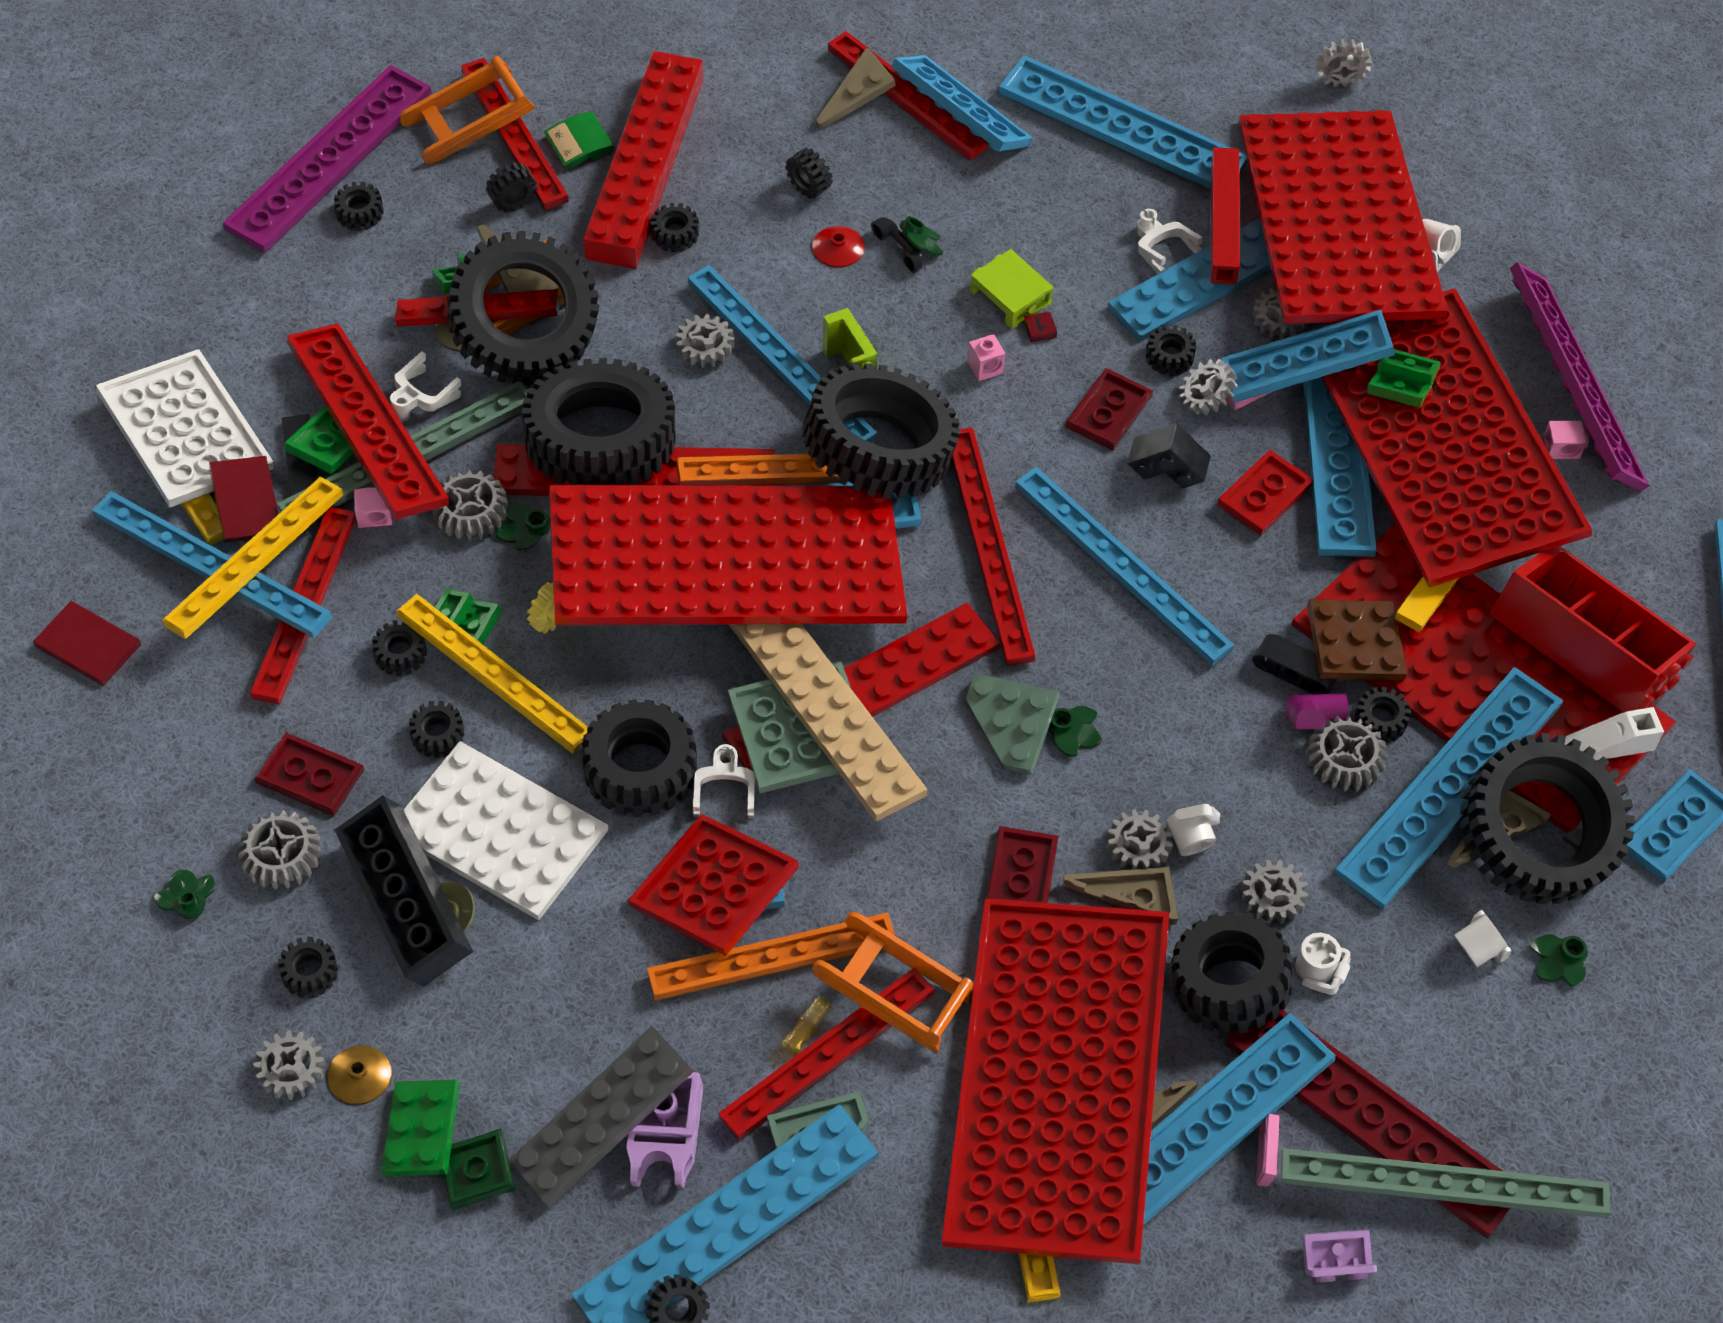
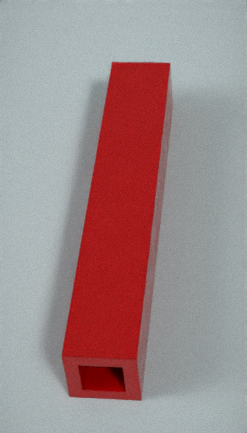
[1210,147,1240,285]

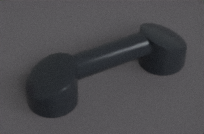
[871,217,923,273]

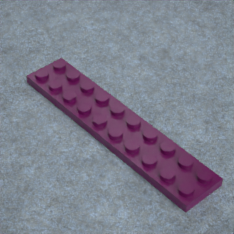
[222,65,432,253]
[1509,262,1650,492]

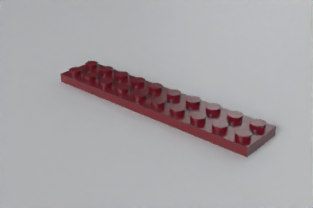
[1225,1009,1511,1239]

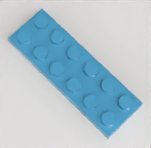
[891,55,1033,152]
[1222,310,1395,403]

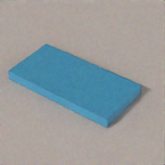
[1626,769,1723,883]

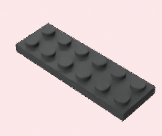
[509,1026,694,1207]

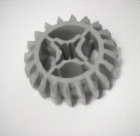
[432,469,508,541]
[1306,715,1388,793]
[237,810,322,890]

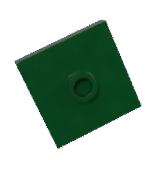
[444,1128,516,1210]

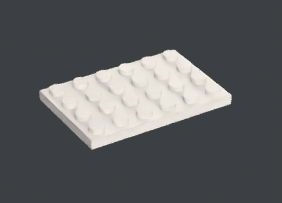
[96,349,274,508]
[404,741,608,921]

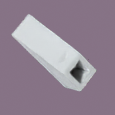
[1565,707,1664,761]

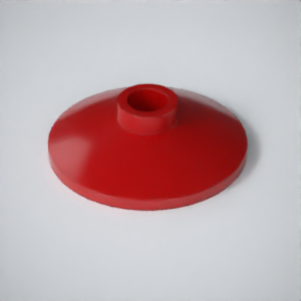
[812,226,865,267]

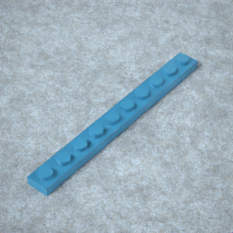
[688,265,877,443]
[1015,467,1234,667]
[92,491,332,638]

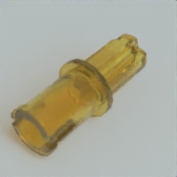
[782,996,831,1055]

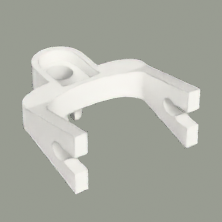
[1137,209,1203,274]
[390,351,461,422]
[693,744,755,819]

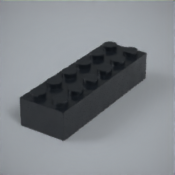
[334,795,473,987]

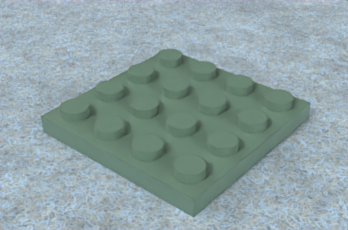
[728,662,851,794]

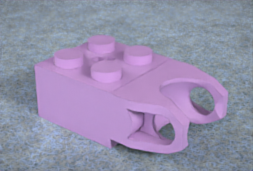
[626,1072,703,1190]

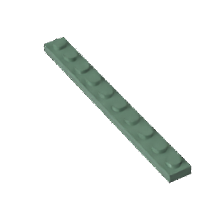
[277,381,528,513]
[1280,1148,1610,1218]

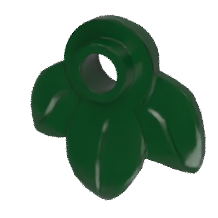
[899,216,944,256]
[495,504,551,550]
[1048,706,1102,757]
[153,870,215,919]
[1529,934,1588,987]

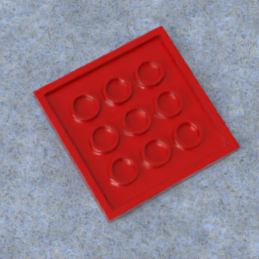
[628,814,799,956]

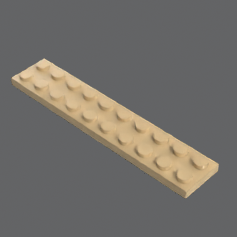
[729,624,928,822]

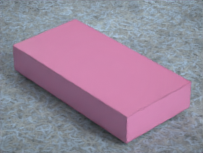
[1256,1114,1280,1187]

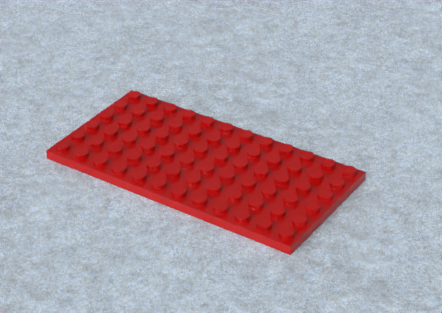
[1238,110,1448,324]
[1321,288,1593,588]
[549,485,908,625]
[1291,523,1676,833]
[942,898,1170,1265]

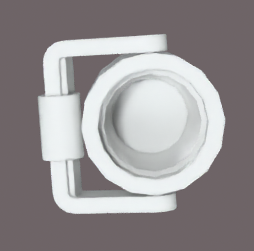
[1422,219,1461,272]
[1167,804,1220,856]
[1454,910,1511,968]
[1295,932,1351,995]

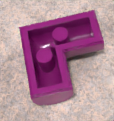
[1284,694,1348,729]

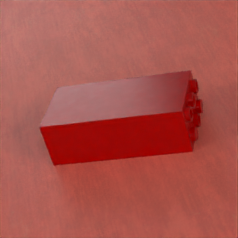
[1490,546,1697,712]

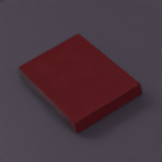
[1065,368,1153,451]
[209,456,279,543]
[33,601,141,686]
[254,732,365,816]
[987,826,1059,903]

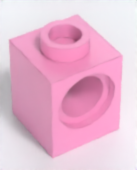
[967,334,1005,381]
[1543,421,1589,459]
[354,487,392,528]

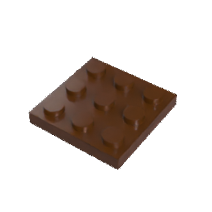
[1307,599,1407,681]

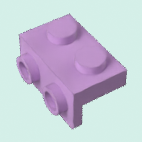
[1302,1229,1377,1282]

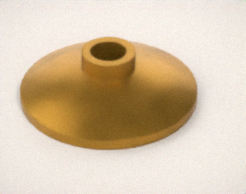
[327,1045,391,1105]

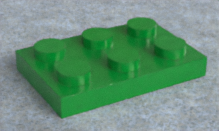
[285,406,354,474]
[381,1079,460,1177]

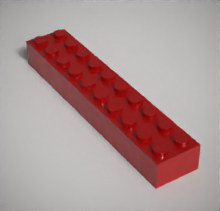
[584,51,703,269]

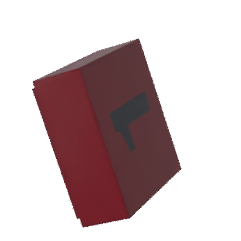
[1024,312,1057,342]

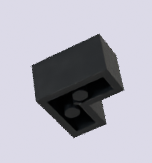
[1127,423,1211,488]

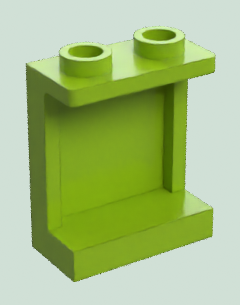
[970,249,1054,329]
[822,308,877,369]

